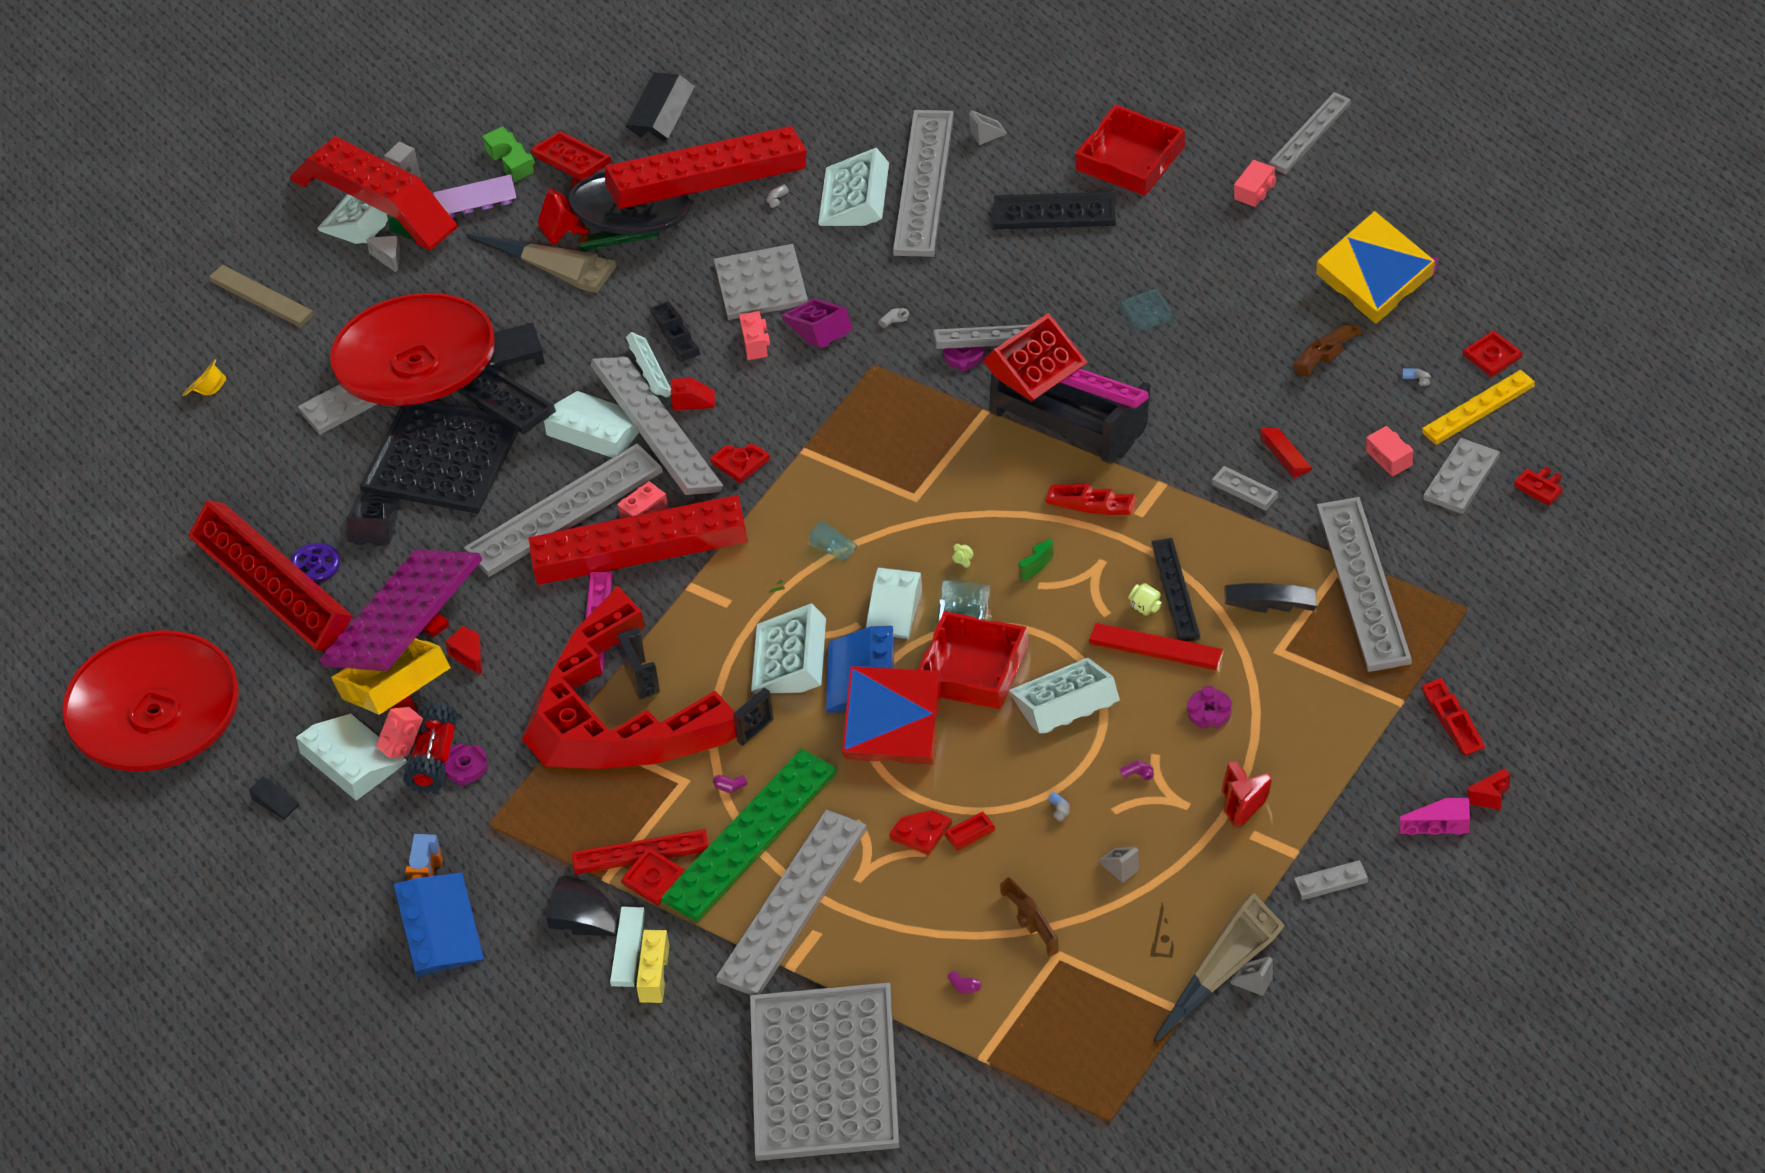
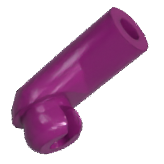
[1119,760,1154,780]
[947,971,981,994]

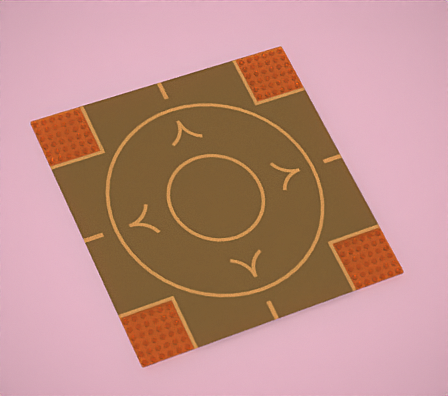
[490,366,1467,1121]

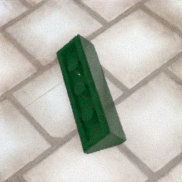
[578,231,659,251]

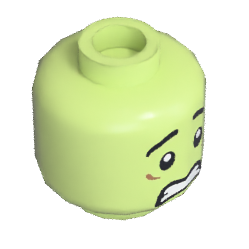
[1128,583,1162,616]

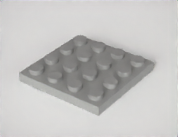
[714,244,808,320]

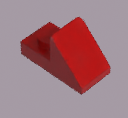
[1467,768,1510,810]

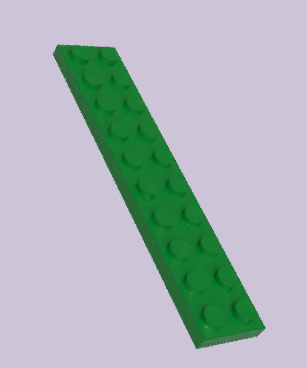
[662,748,837,923]

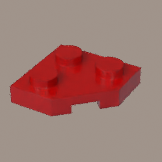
[710,444,770,483]
[889,810,952,856]

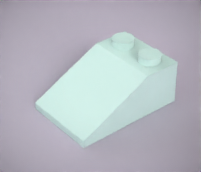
[866,568,922,639]

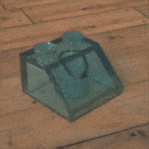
[937,578,991,623]

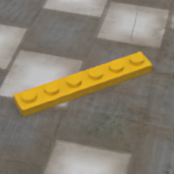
[1422,370,1535,445]

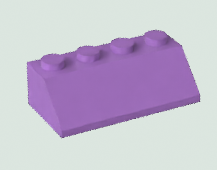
[432,174,517,217]

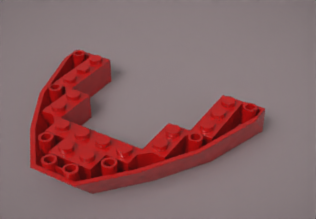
[522,586,737,769]

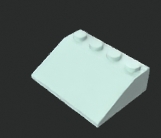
[818,148,889,226]
[318,194,388,244]
[544,391,639,458]
[751,603,826,694]
[1009,658,1120,733]
[296,713,407,801]

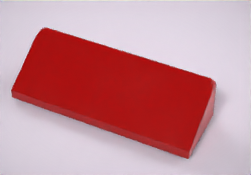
[1260,428,1312,478]

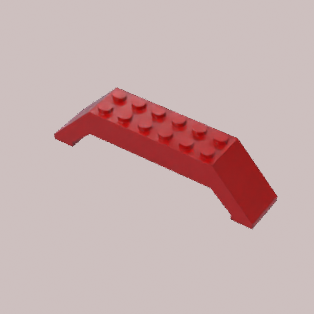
[290,136,458,251]

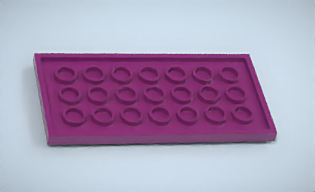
[319,549,482,671]

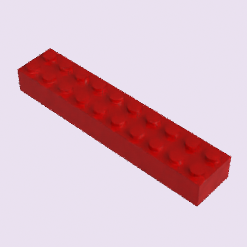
[605,126,807,209]
[528,495,748,585]
[188,500,353,651]

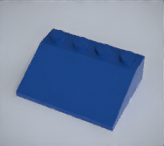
[826,626,895,713]
[394,873,484,977]

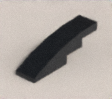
[650,301,700,362]
[1224,583,1317,613]

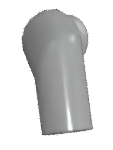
[766,184,789,208]
[878,308,909,329]

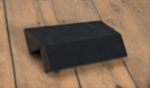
[625,72,695,142]

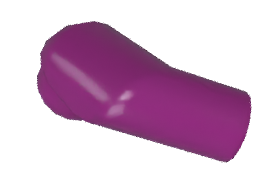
[713,775,748,793]

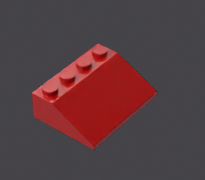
[983,313,1088,401]

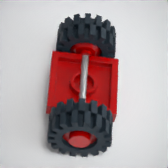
[403,701,458,793]

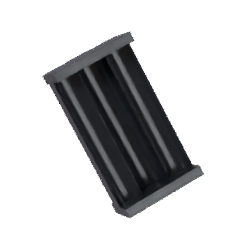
[989,373,1151,464]

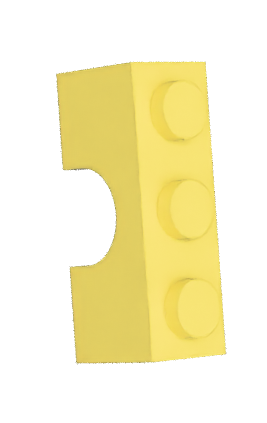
[636,930,670,1003]

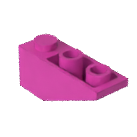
[1400,798,1470,835]

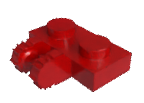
[1514,466,1562,506]

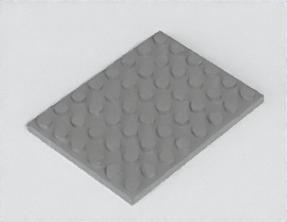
[750,983,900,1161]

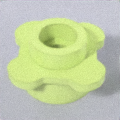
[952,544,973,568]

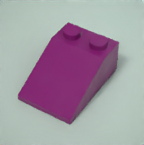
[781,298,853,348]

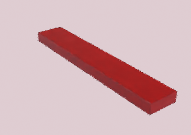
[1089,623,1223,670]
[571,829,709,875]

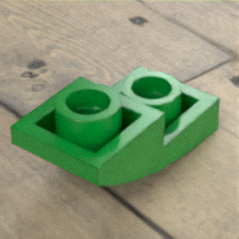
[1018,538,1054,581]

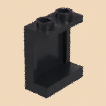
[489,322,545,371]
[617,628,660,699]

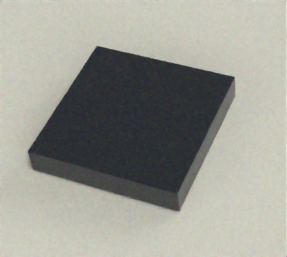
[733,687,774,746]

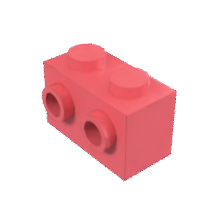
[1234,160,1276,207]
[739,311,770,360]
[1366,426,1414,477]
[617,481,668,519]
[376,707,423,758]

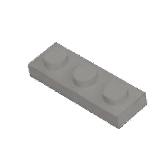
[1212,466,1278,511]
[1294,860,1368,900]

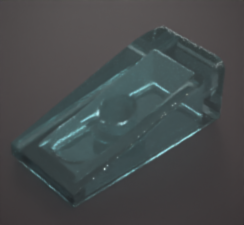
[809,521,858,561]

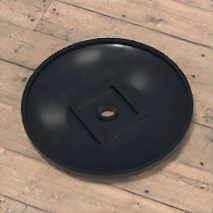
[569,172,690,234]

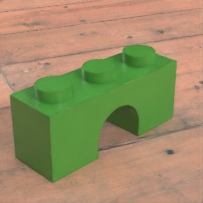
[482,126,535,182]

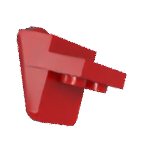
[537,189,589,245]
[1221,761,1272,827]

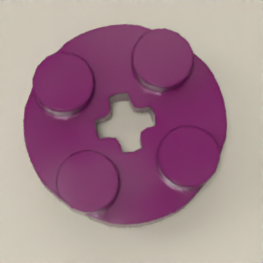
[943,346,985,371]
[1187,686,1232,729]
[444,744,488,786]

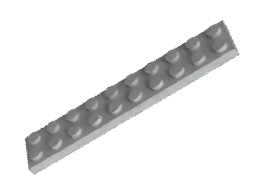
[893,110,954,257]
[590,357,723,495]
[464,444,662,577]
[1317,497,1412,672]
[716,809,867,995]

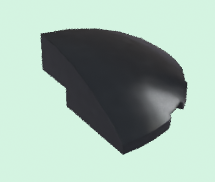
[546,877,618,937]

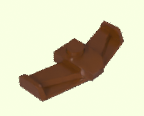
[1292,325,1362,377]
[1000,877,1059,957]

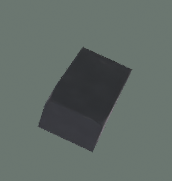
[249,776,299,820]

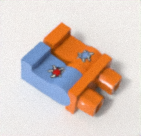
[405,834,443,880]

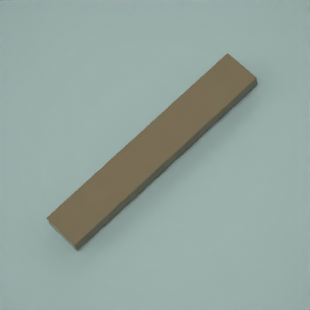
[209,265,314,328]

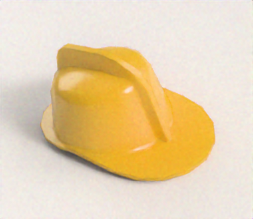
[182,359,226,396]

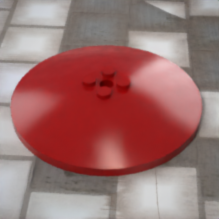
[330,293,495,406]
[63,630,239,772]

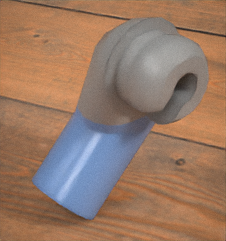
[1403,368,1431,386]
[1048,792,1070,821]

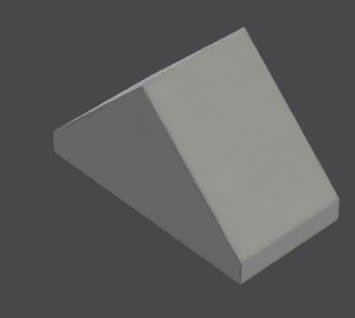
[969,110,1007,145]
[366,236,400,272]
[1098,847,1139,883]
[1230,956,1273,996]

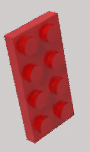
[530,131,612,180]

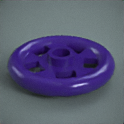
[290,543,340,583]

